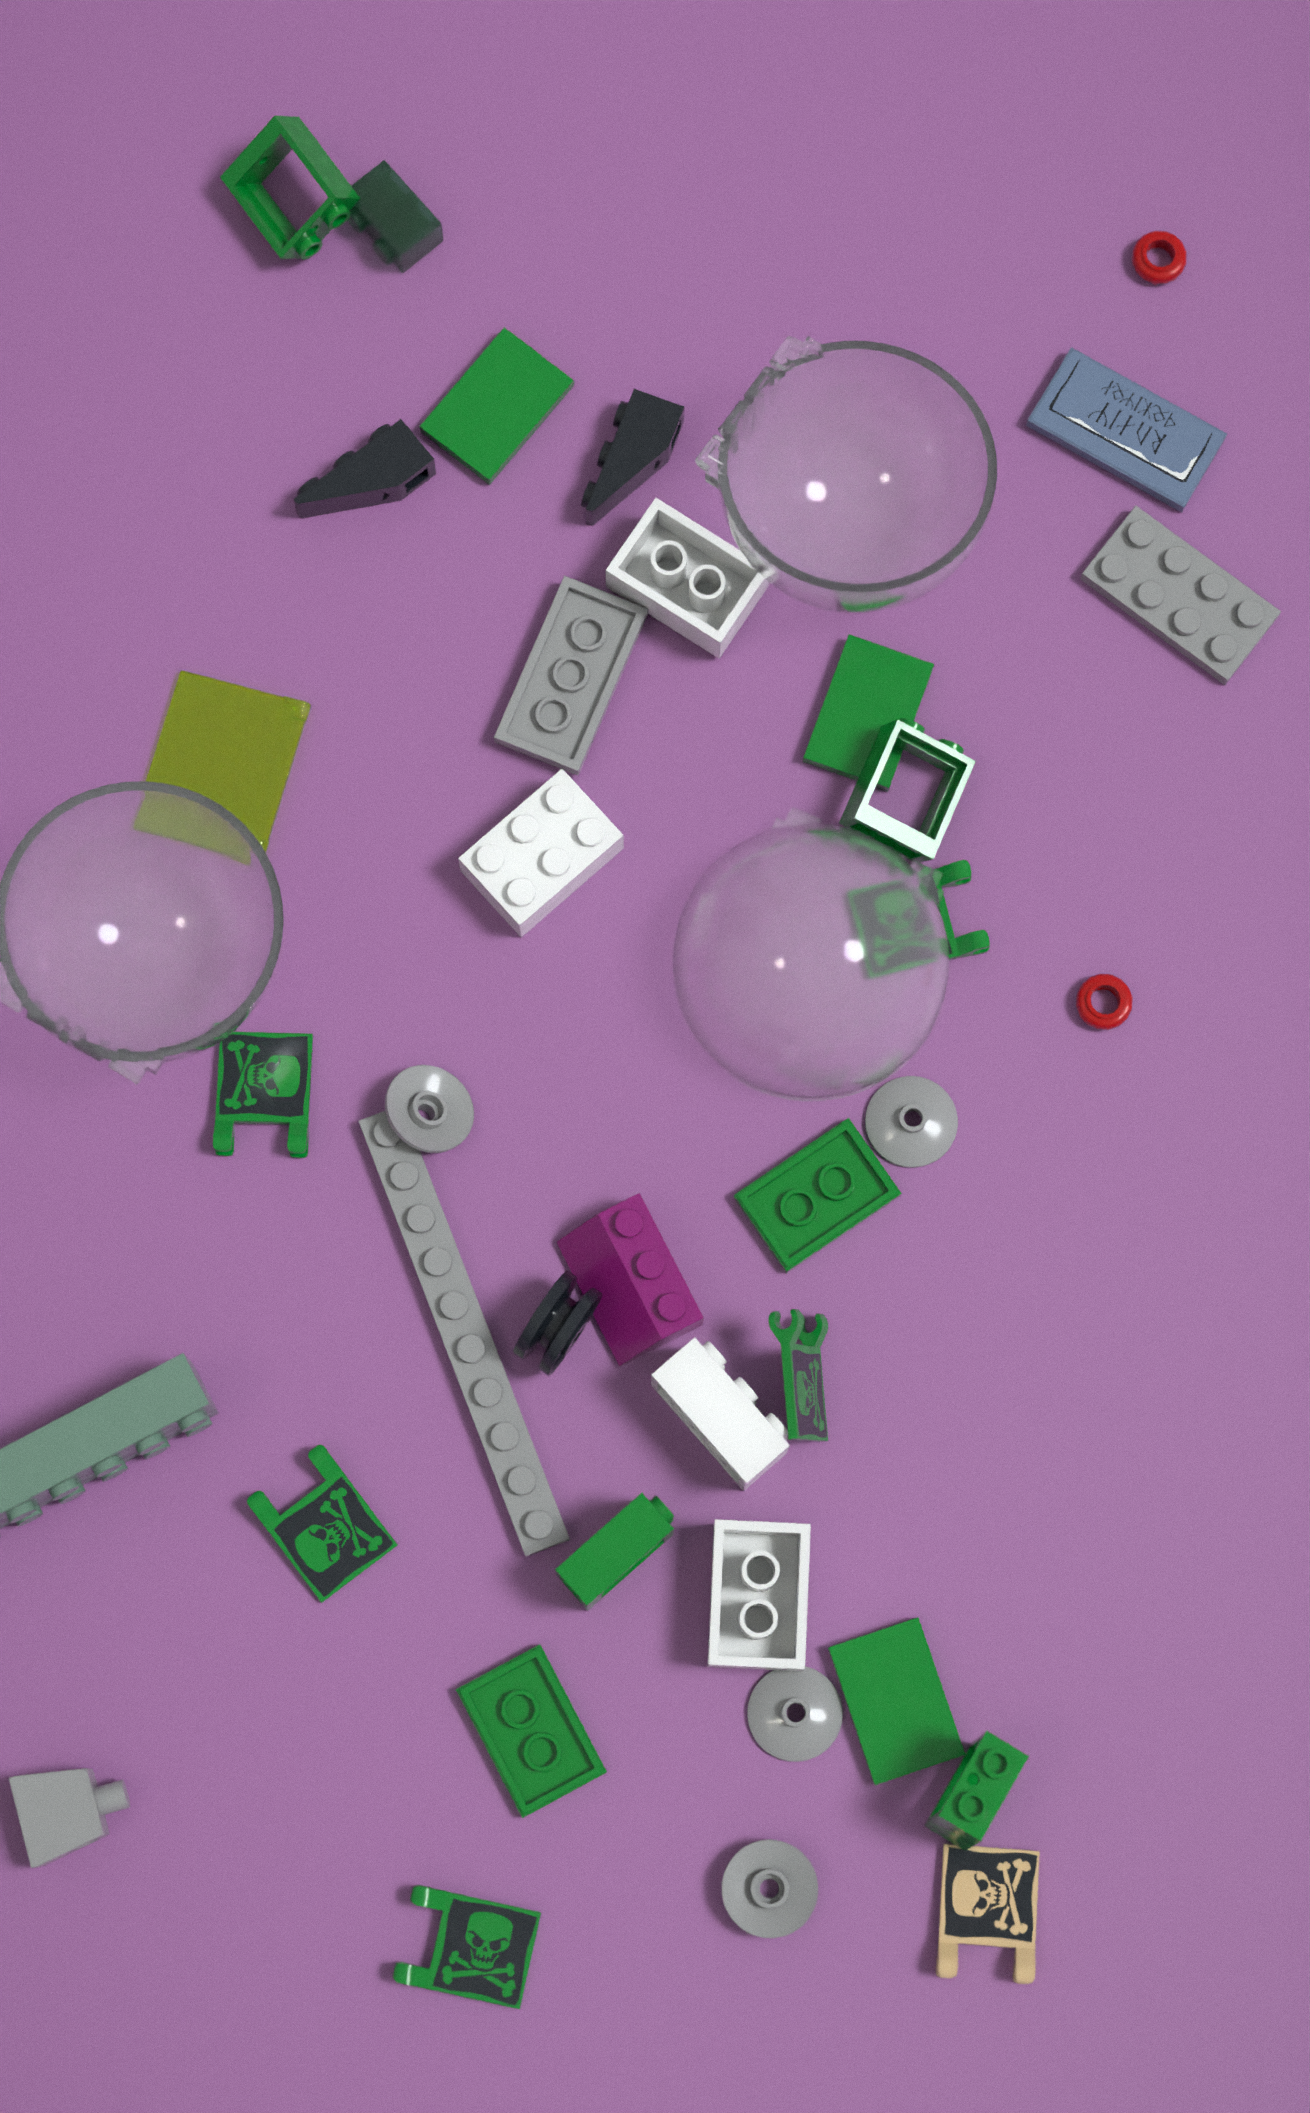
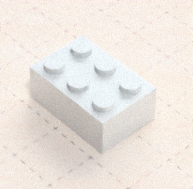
[606,498,770,658]
[458,769,624,937]
[651,1337,790,1491]
[707,1519,811,1671]

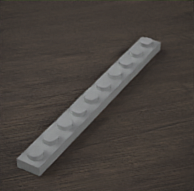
[359,1111,570,1557]

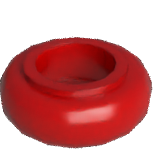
[1132,231,1187,284]
[1076,974,1133,1030]

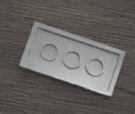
[1080,506,1281,685]
[494,575,648,776]

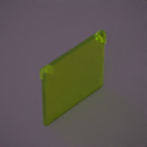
[133,670,311,859]

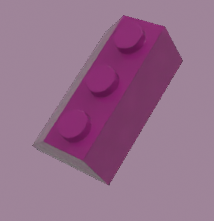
[556,1193,704,1367]

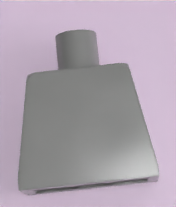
[9,1768,130,1868]

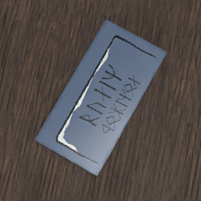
[1026,347,1227,512]

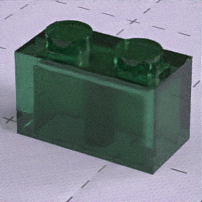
[347,160,444,273]

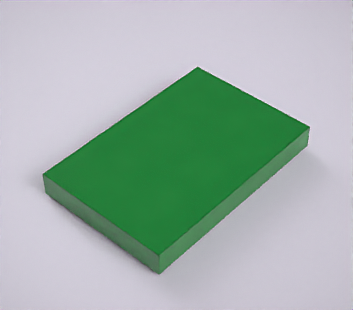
[420,327,574,485]
[803,634,934,792]
[733,1118,902,1274]
[828,1617,966,1785]
[456,1644,607,1818]

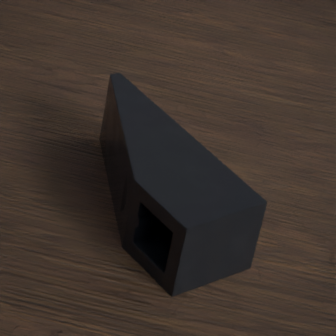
[581,389,685,526]
[294,419,436,519]

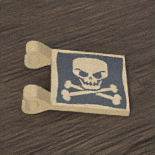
[936,1844,1040,1984]

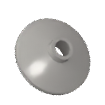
[385,1065,474,1153]
[865,1076,958,1168]
[747,1666,843,1762]
[722,1840,818,1938]

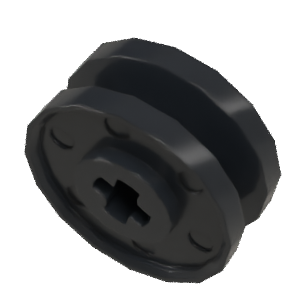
[513,1271,602,1377]

